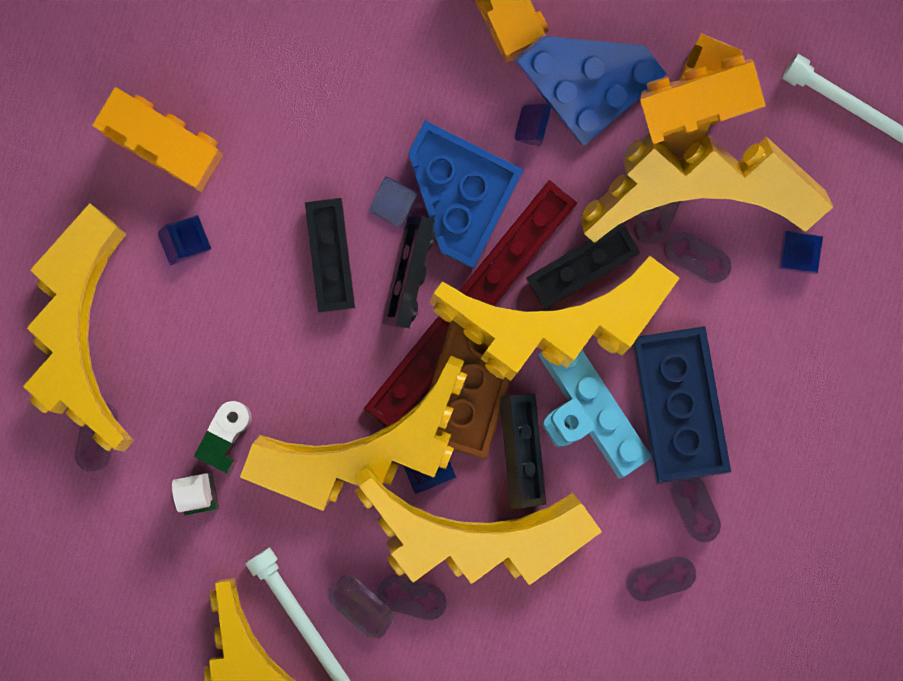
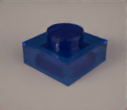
[778,231,823,274]

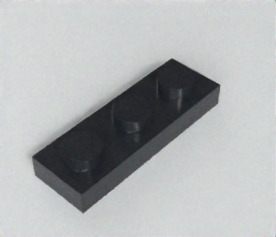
[305,198,356,313]
[382,216,435,329]
[525,222,640,310]
[499,394,546,509]

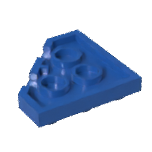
[514,36,667,146]
[408,120,524,270]

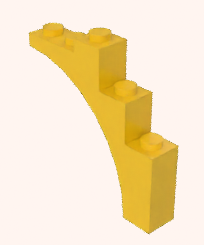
[581,133,833,243]
[23,203,134,452]
[429,256,680,381]
[240,356,467,511]
[355,467,602,585]
[204,578,296,681]

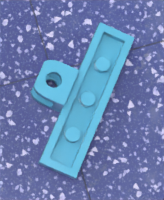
[538,350,651,479]

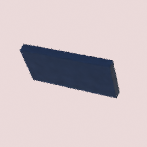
[632,326,731,485]

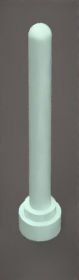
[782,53,903,144]
[245,547,351,681]

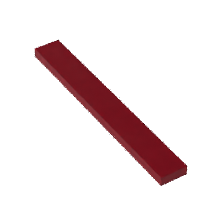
[363,180,578,427]

